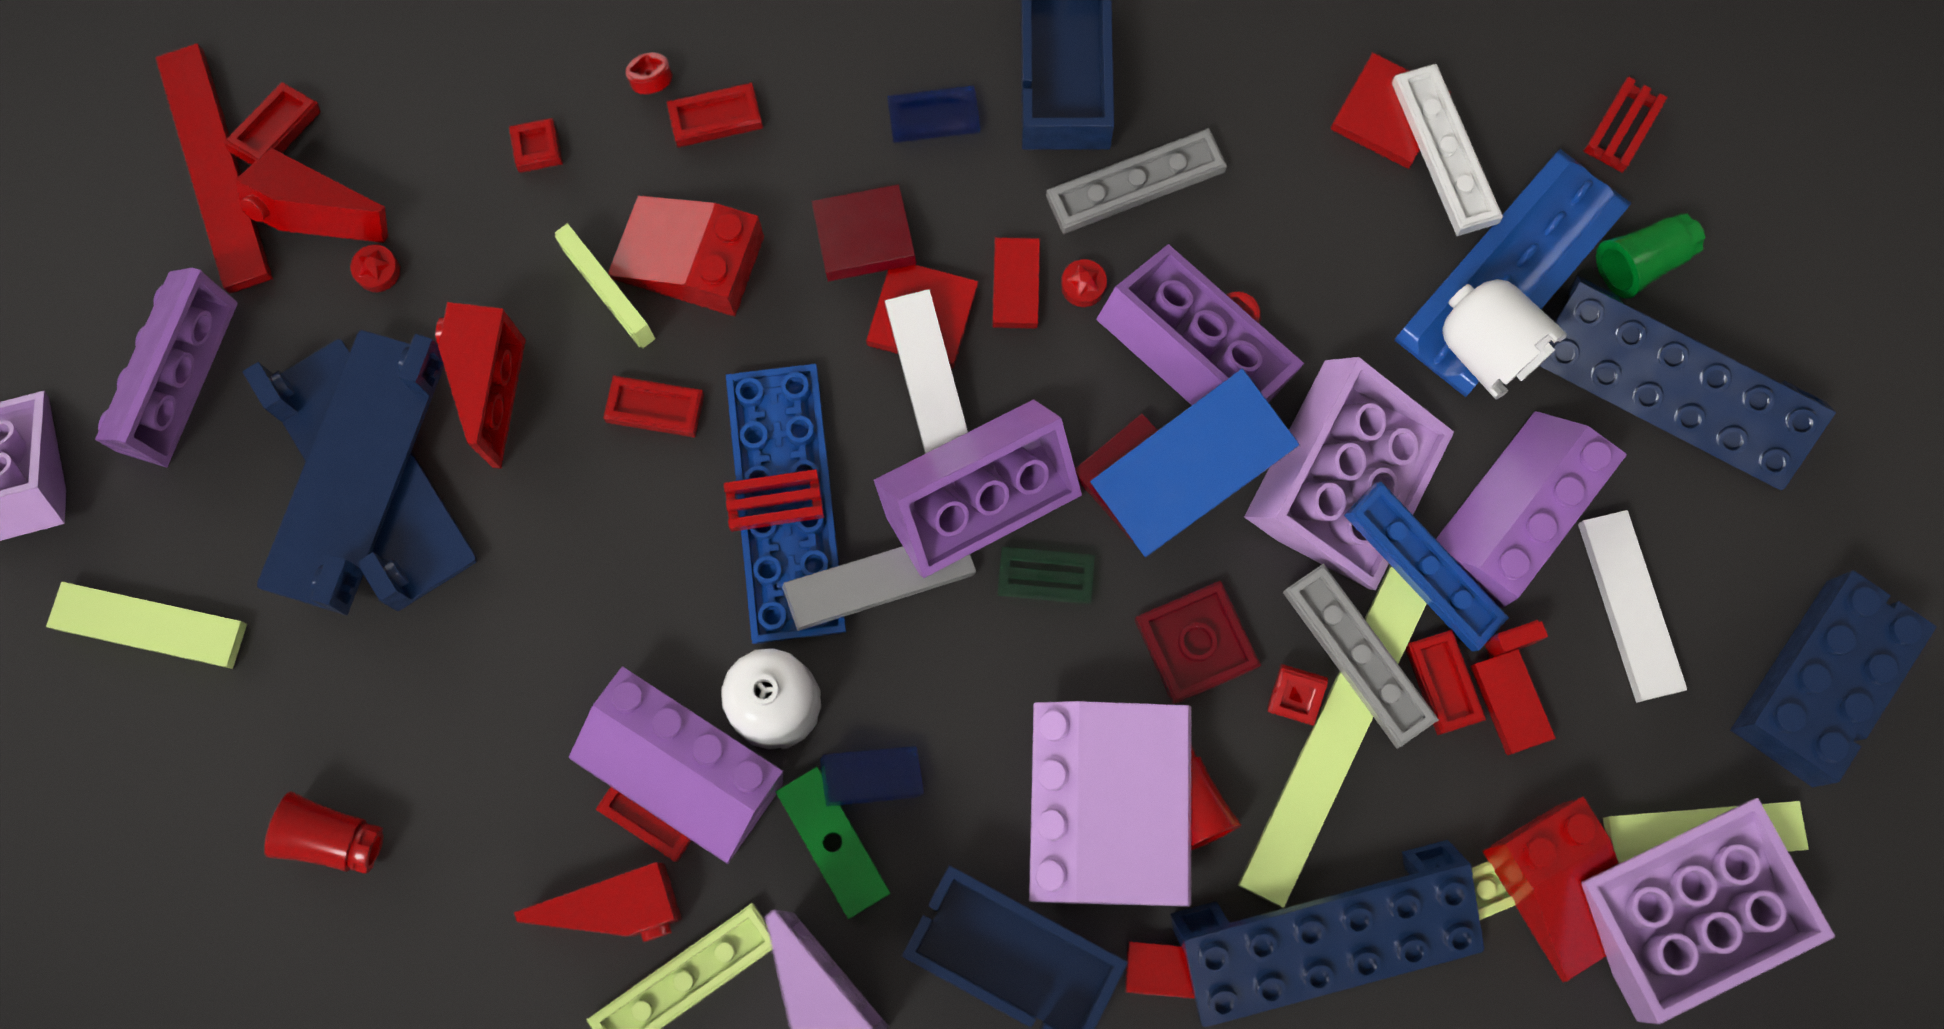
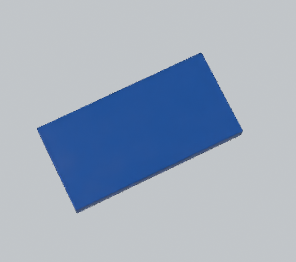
[1090,368,1300,557]

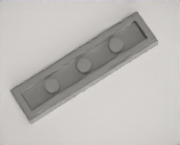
[1046,128,1227,234]
[782,546,976,631]
[1283,564,1439,748]

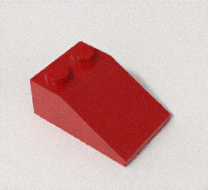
[608,196,764,317]
[435,302,526,469]
[1482,797,1619,982]

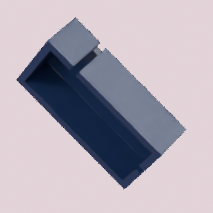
[1021,0,1114,150]
[1731,570,1937,787]
[902,865,1128,1029]

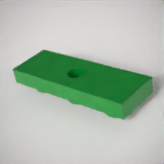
[775,767,891,919]

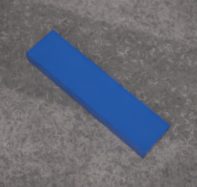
[1344,481,1509,651]

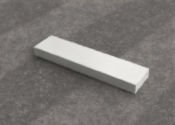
[1392,64,1503,236]
[885,289,968,454]
[1578,510,1687,703]

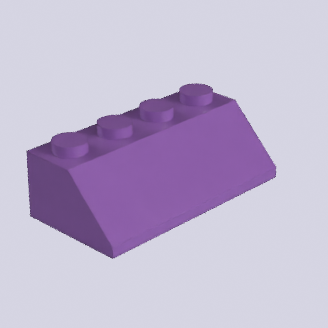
[1096,244,1304,405]
[95,268,238,468]
[874,399,1082,578]
[1436,411,1627,608]
[569,666,783,864]

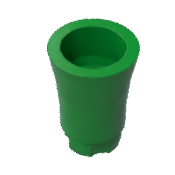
[1596,213,1706,299]

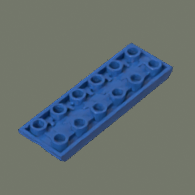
[1394,149,1632,397]
[725,364,846,644]

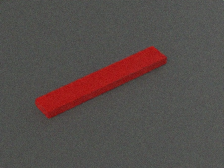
[155,43,273,294]

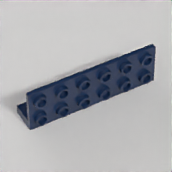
[1540,275,1836,490]
[257,330,444,616]
[242,339,477,612]
[1170,840,1484,1027]

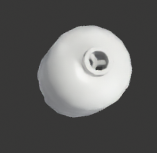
[1443,279,1567,400]
[721,648,821,749]

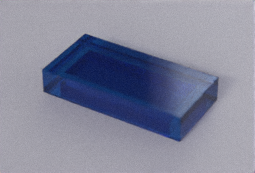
[887,86,980,143]
[820,746,924,806]

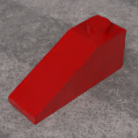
[235,148,388,243]
[514,862,682,942]

